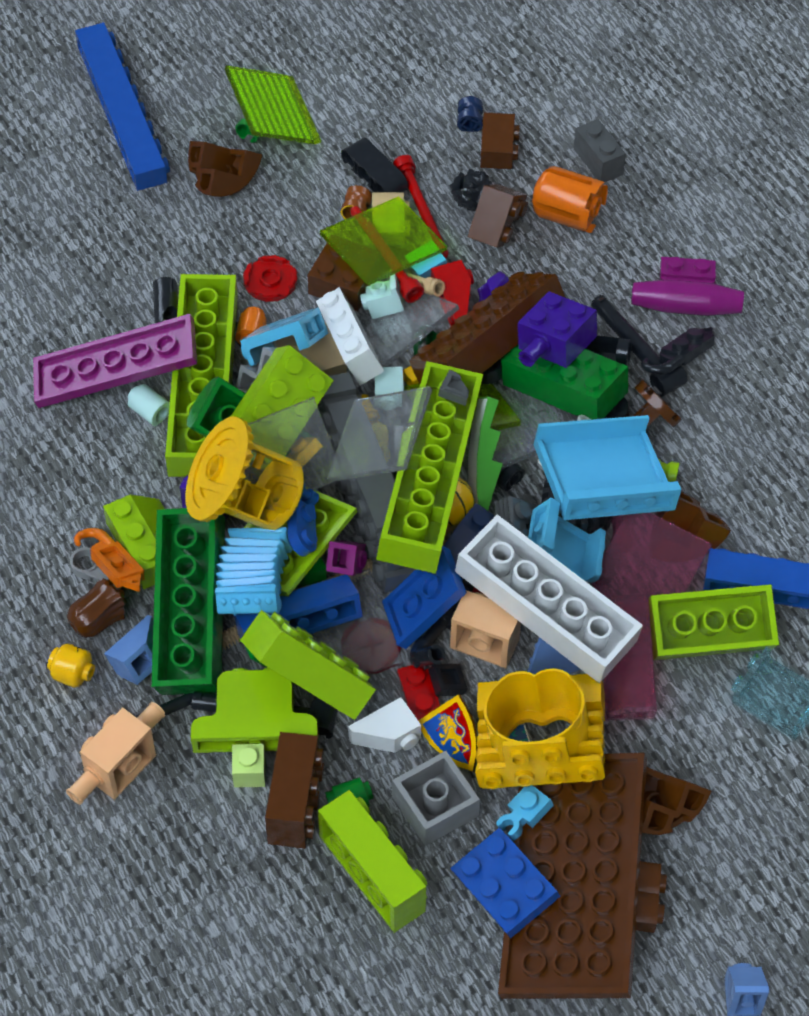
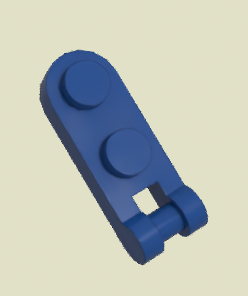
[287,484,319,557]

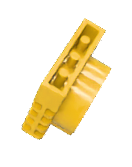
[475,668,605,789]

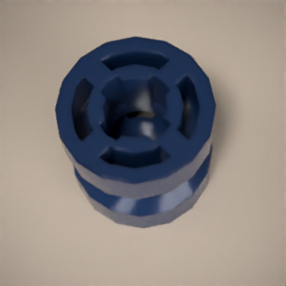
[457,96,483,132]

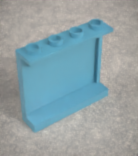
[533,415,682,520]

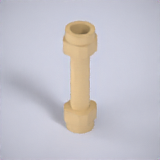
[389,268,445,296]

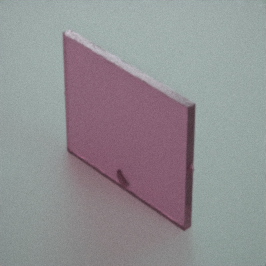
[592,513,712,632]

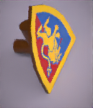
[418,694,478,771]

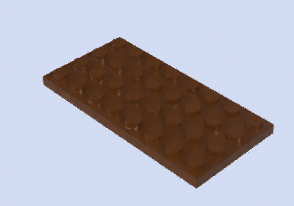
[498,752,647,999]

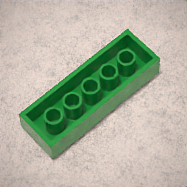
[151,508,225,695]

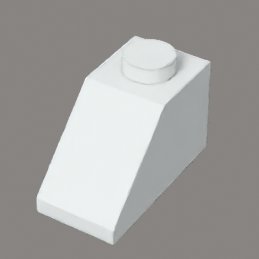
[348,697,421,753]

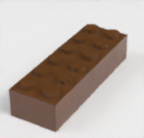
[409,272,566,385]

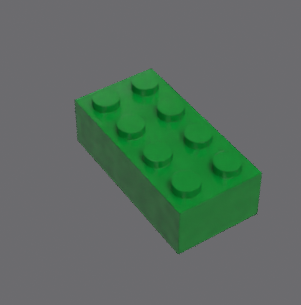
[501,344,628,420]

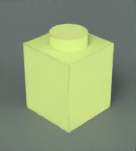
[232,744,266,787]

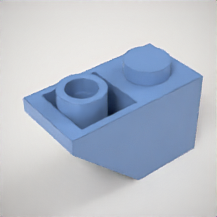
[104,615,154,685]

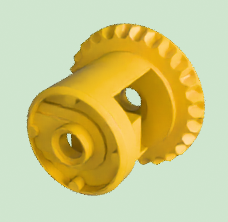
[185,416,304,530]

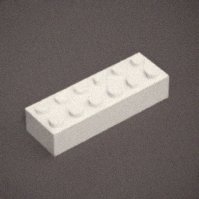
[455,514,643,684]

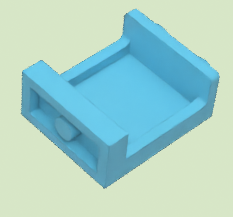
[240,307,329,366]
[528,498,606,583]

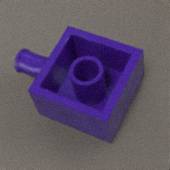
[517,291,597,368]

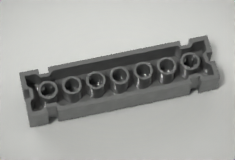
[311,372,416,593]

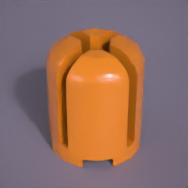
[532,166,608,233]

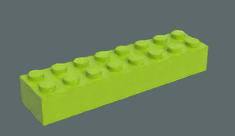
[165,274,238,477]
[376,361,483,574]

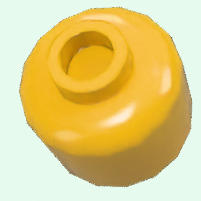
[47,643,95,688]

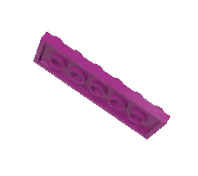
[33,314,197,408]

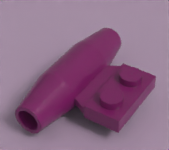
[631,256,744,316]

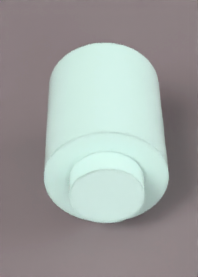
[128,384,170,426]

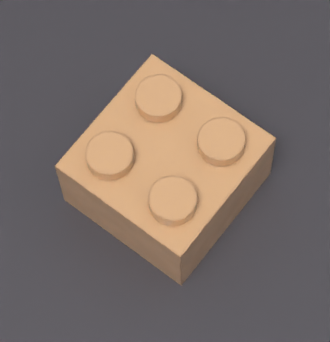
[450,590,521,668]

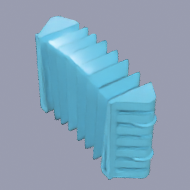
[215,527,292,616]

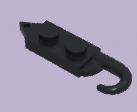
[641,327,714,375]

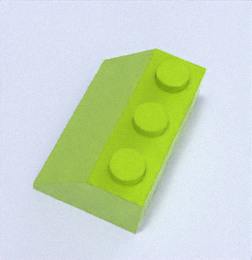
[103,494,165,589]

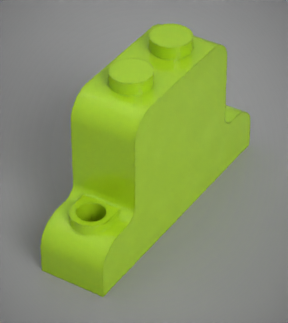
[191,667,319,753]

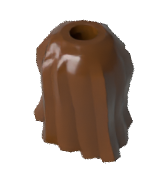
[67,578,127,638]

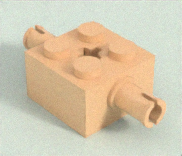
[66,702,166,805]

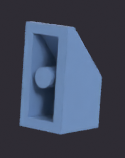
[724,963,769,1016]

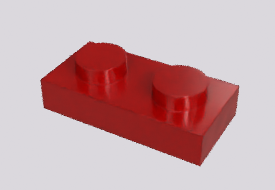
[397,665,440,720]

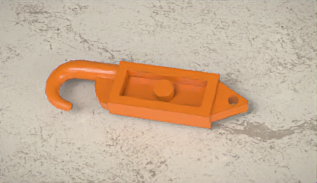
[74,528,145,592]

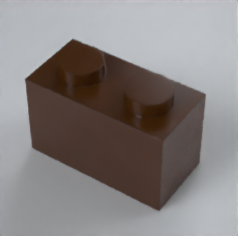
[480,112,520,169]

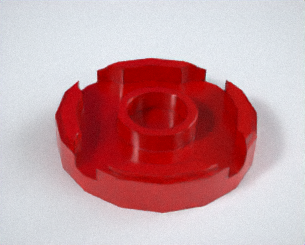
[243,255,297,302]

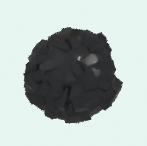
[450,169,492,211]

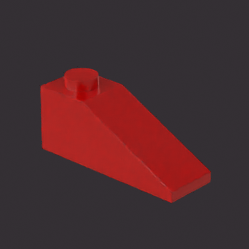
[430,260,474,326]

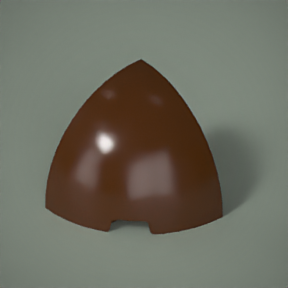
[188,141,262,197]
[650,491,731,563]
[642,767,711,835]

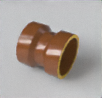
[340,185,372,221]

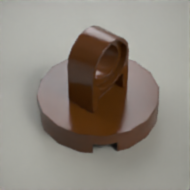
[633,380,682,428]

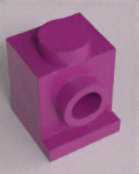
[326,540,367,576]

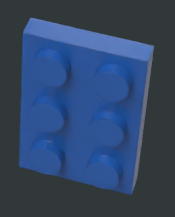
[382,546,467,649]
[450,827,561,939]

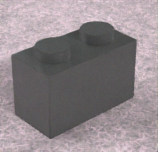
[574,119,626,182]

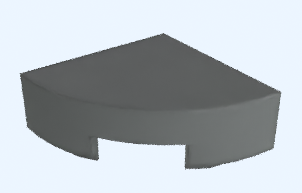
[438,369,469,406]

